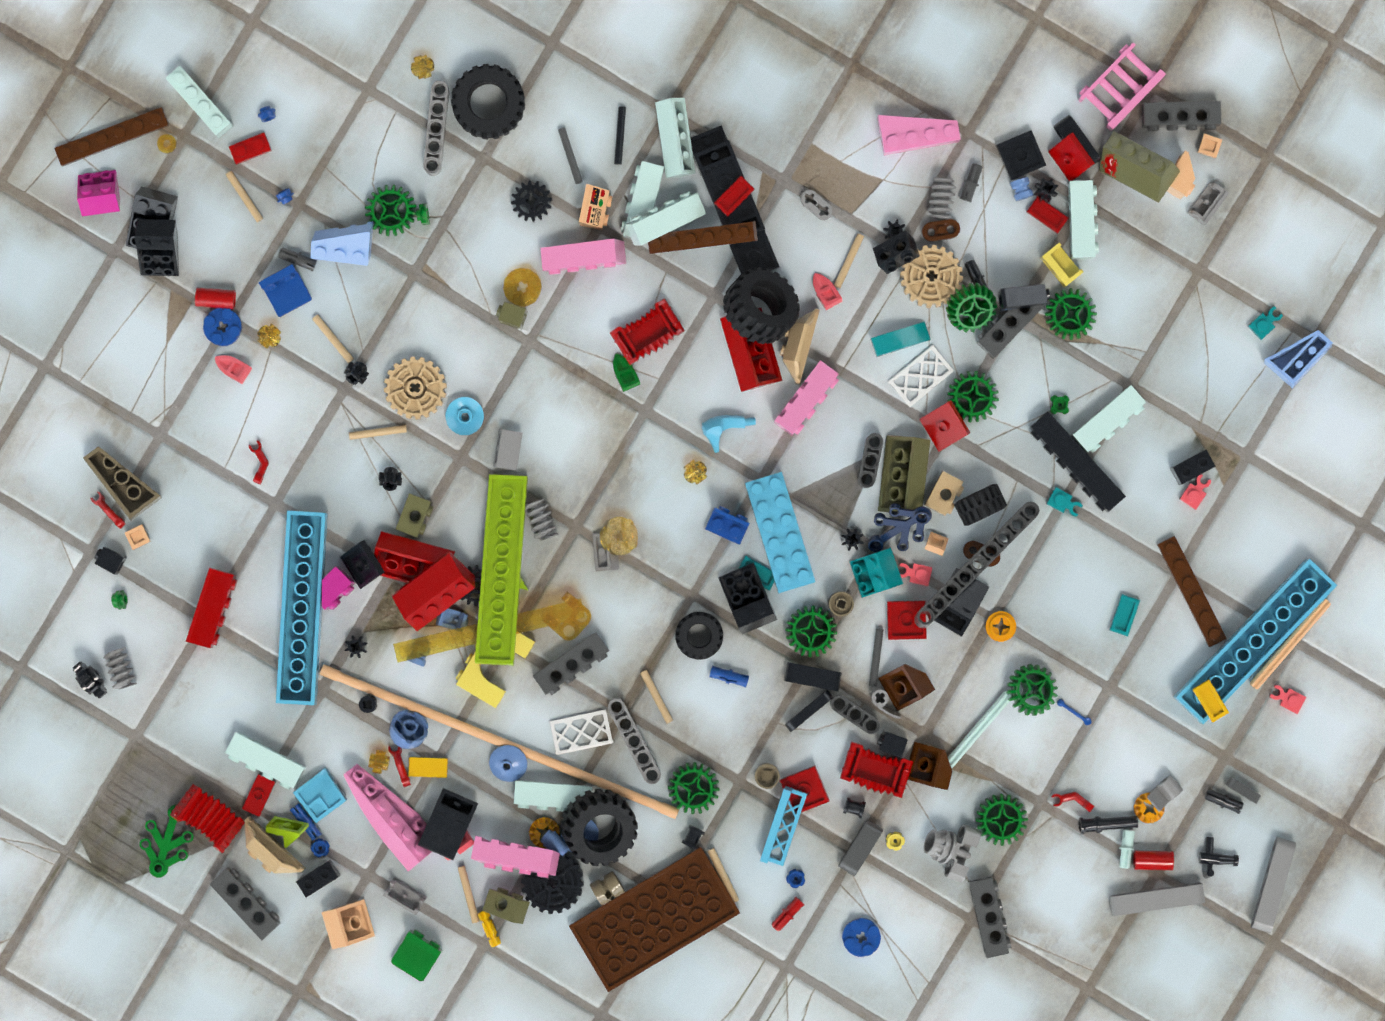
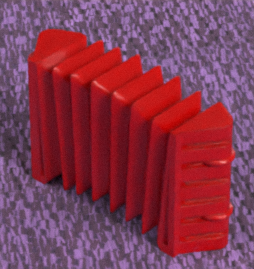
[610,298,685,365]
[840,742,914,798]
[170,784,245,854]

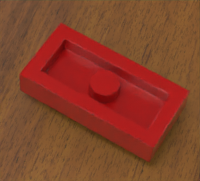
[229,133,272,165]

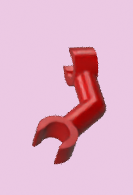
[249,441,269,485]
[90,491,126,529]
[388,746,411,787]
[1051,792,1095,812]

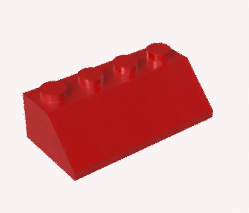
[720,307,783,392]
[374,531,455,583]
[392,551,475,631]
[185,568,238,648]

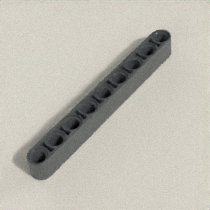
[914,502,1040,628]

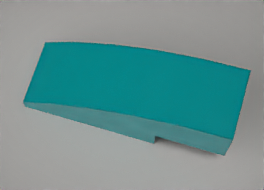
[870,322,931,357]

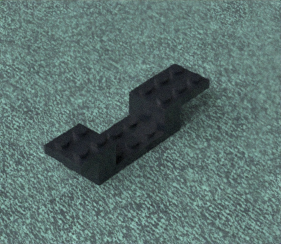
[691,125,780,274]

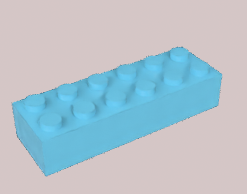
[745,472,815,594]

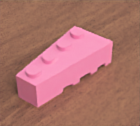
[877,115,961,156]
[540,239,626,275]
[774,360,839,436]
[471,836,560,878]

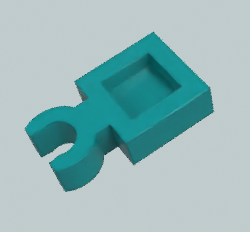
[1248,306,1283,340]
[1046,487,1083,517]

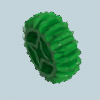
[365,185,417,236]
[946,282,998,333]
[1045,288,1097,340]
[947,371,999,423]
[785,605,837,657]
[1006,664,1058,716]
[668,762,720,814]
[976,793,1028,846]

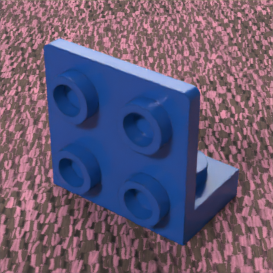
[258,264,312,317]
[705,506,750,545]

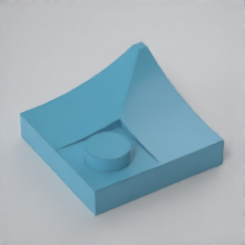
[293,767,347,823]

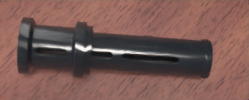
[1079,815,1138,835]

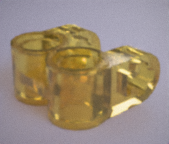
[542,591,592,641]

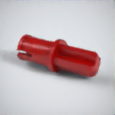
[771,897,805,932]

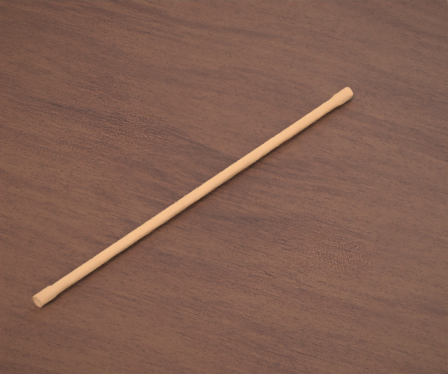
[320,664,679,819]

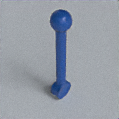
[1057,699,1092,725]

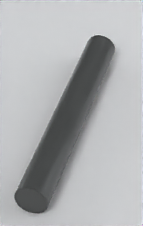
[558,128,583,184]
[869,629,884,687]

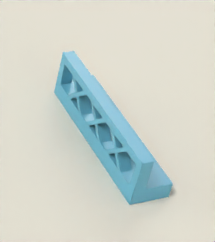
[760,786,807,866]

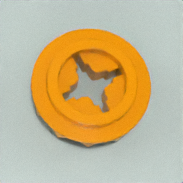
[985,611,1016,642]
[1134,793,1165,823]
[529,817,560,848]

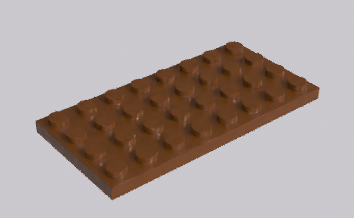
[569,847,740,992]

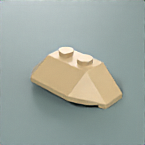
[780,309,820,385]
[245,816,306,873]

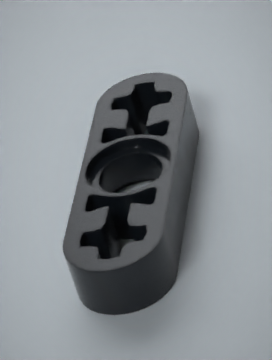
[785,690,833,732]

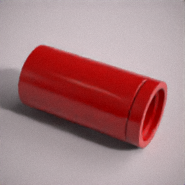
[195,287,236,309]
[1133,850,1174,870]

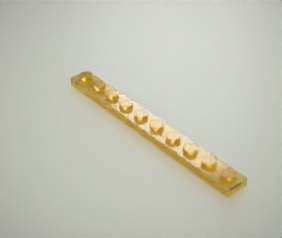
[393,599,585,663]

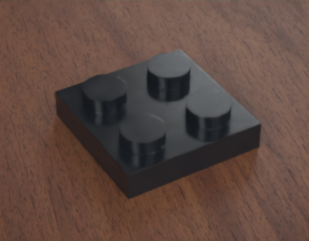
[996,130,1046,181]
[340,540,385,589]

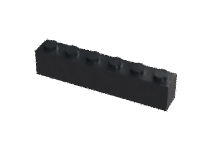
[1029,411,1126,512]

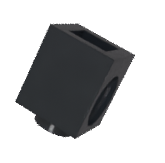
[94,547,127,575]
[877,731,908,758]

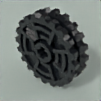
[521,854,584,914]

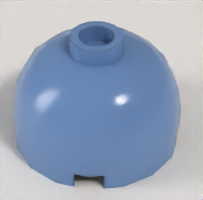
[389,710,428,749]

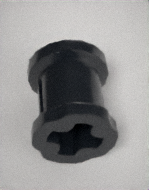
[359,696,377,713]
[843,797,866,818]
[681,825,705,849]

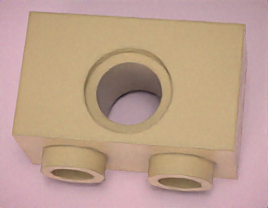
[924,471,964,516]

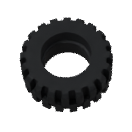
[451,64,525,140]
[723,268,800,344]
[561,789,638,866]

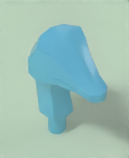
[702,415,756,453]

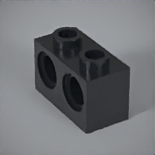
[873,230,920,274]
[1170,449,1216,485]
[296,859,341,898]

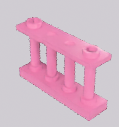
[1078,43,1166,131]

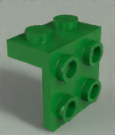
[391,929,443,981]

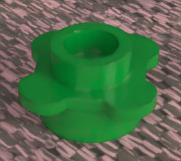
[1050,395,1069,414]
[111,590,128,610]

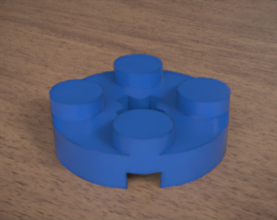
[203,308,242,346]
[842,918,881,957]

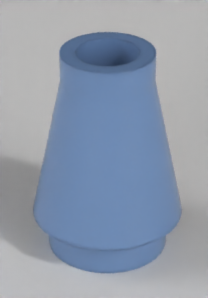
[540,829,569,856]

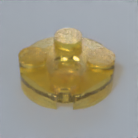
[503,268,542,307]
[600,517,638,556]

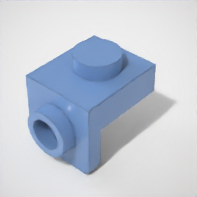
[436,608,468,632]

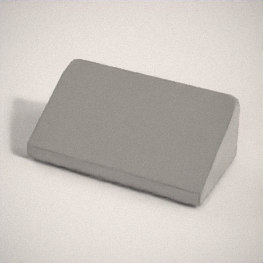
[592,531,619,572]

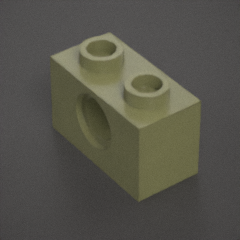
[496,302,528,330]
[396,493,434,538]
[482,887,530,924]

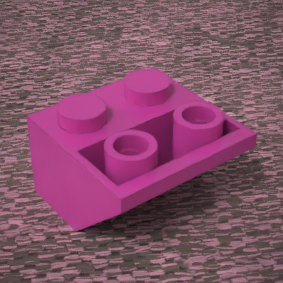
[77,170,120,217]
[322,566,355,610]

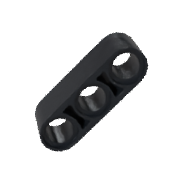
[1053,115,1101,167]
[784,662,842,691]

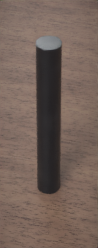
[614,107,626,165]

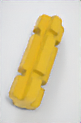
[478,911,501,947]

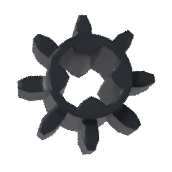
[1034,178,1058,202]
[883,219,905,239]
[344,361,369,385]
[379,467,402,491]
[841,528,864,551]
[344,635,368,658]

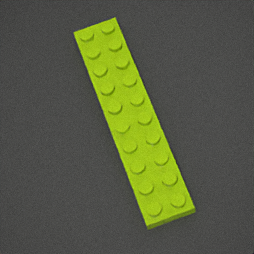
[475,474,528,666]

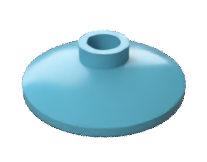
[445,397,484,435]

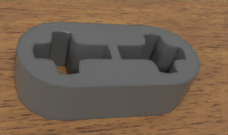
[1225,777,1261,804]

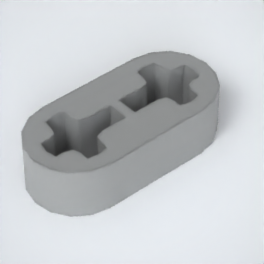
[801,190,833,221]

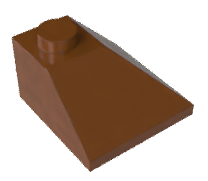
[878,664,935,711]
[908,742,953,790]

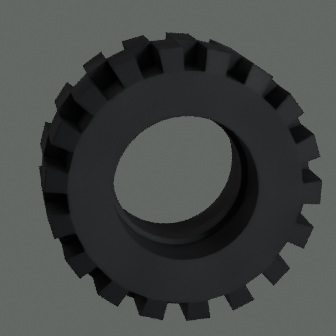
[954,484,1007,526]
[675,612,723,660]

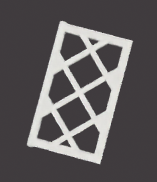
[888,344,954,407]
[550,709,614,755]

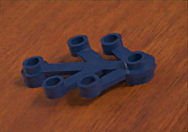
[868,504,932,552]

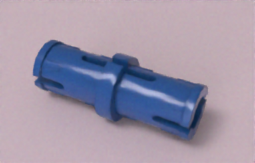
[709,665,749,687]
[290,803,322,841]

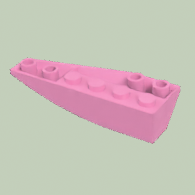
[344,764,432,871]

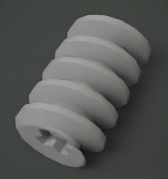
[928,178,956,219]
[525,498,559,541]
[103,647,137,689]

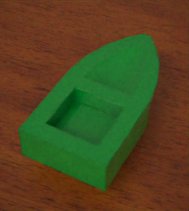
[416,203,430,225]
[613,354,641,392]

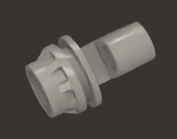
[923,824,981,882]

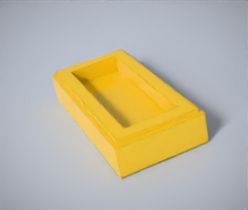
[1192,679,1229,723]
[408,757,448,778]

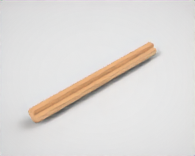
[1250,599,1331,689]

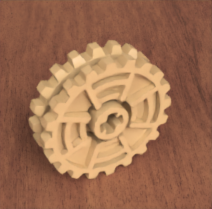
[900,245,963,308]
[384,357,447,420]

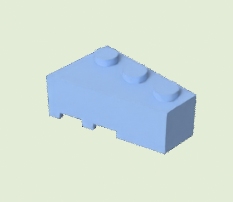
[311,221,373,266]
[1264,330,1333,389]

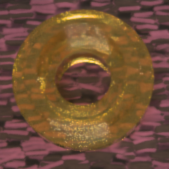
[157,134,177,153]

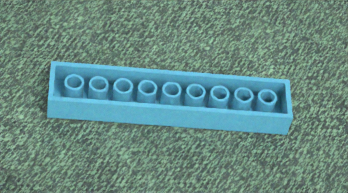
[276,511,328,705]
[1173,559,1337,724]

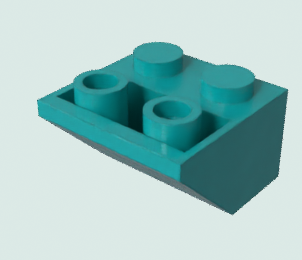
[850,548,903,598]

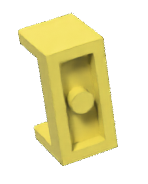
[1040,242,1083,288]

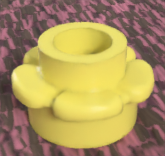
[886,832,905,851]

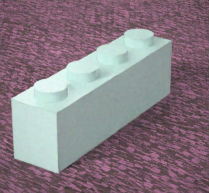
[166,66,233,138]
[655,98,696,178]
[621,161,664,239]
[1068,180,1099,259]
[625,191,706,246]
[1071,385,1146,453]
[225,732,306,789]
[514,780,593,812]

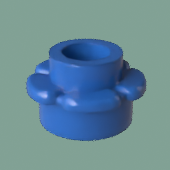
[258,106,276,122]
[276,188,294,204]
[311,838,330,857]
[786,869,805,888]

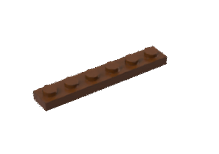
[54,107,169,167]
[648,221,758,254]
[1157,536,1227,647]

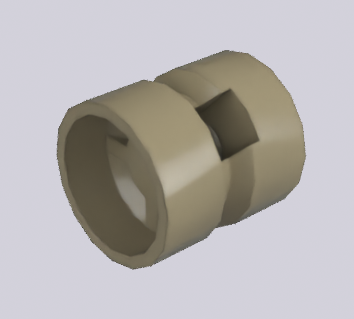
[828,592,854,617]
[754,763,780,789]
[590,871,625,906]

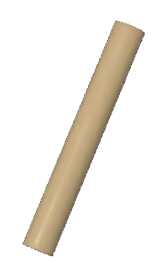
[226,171,263,223]
[834,233,864,289]
[312,315,354,364]
[349,425,407,440]
[640,670,673,724]
[707,848,739,903]
[458,866,480,923]

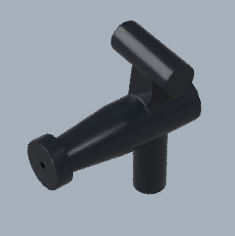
[1198,837,1239,879]

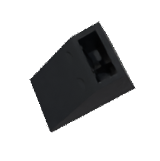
[126,186,178,249]
[135,219,179,276]
[718,563,777,634]
[934,568,989,637]
[418,788,478,860]

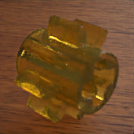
[411,55,434,79]
[257,324,281,349]
[683,460,707,485]
[368,750,390,774]

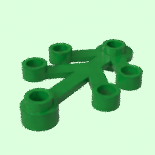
[139,805,194,878]

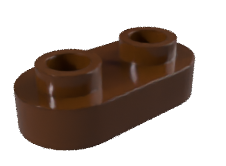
[922,219,960,242]
[963,541,1000,567]

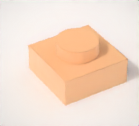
[1197,134,1222,158]
[125,524,151,550]
[925,532,949,556]

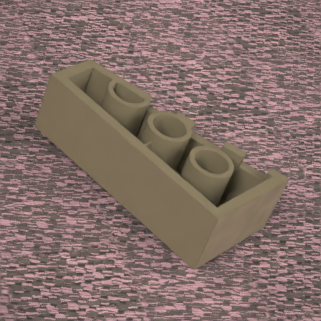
[83,446,161,521]

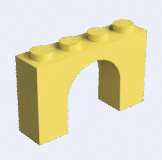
[455,631,535,708]

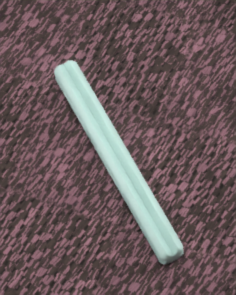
[948,691,1012,768]

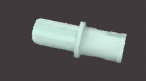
[1119,830,1135,869]

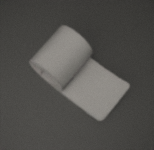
[871,689,901,719]
[1147,775,1183,812]

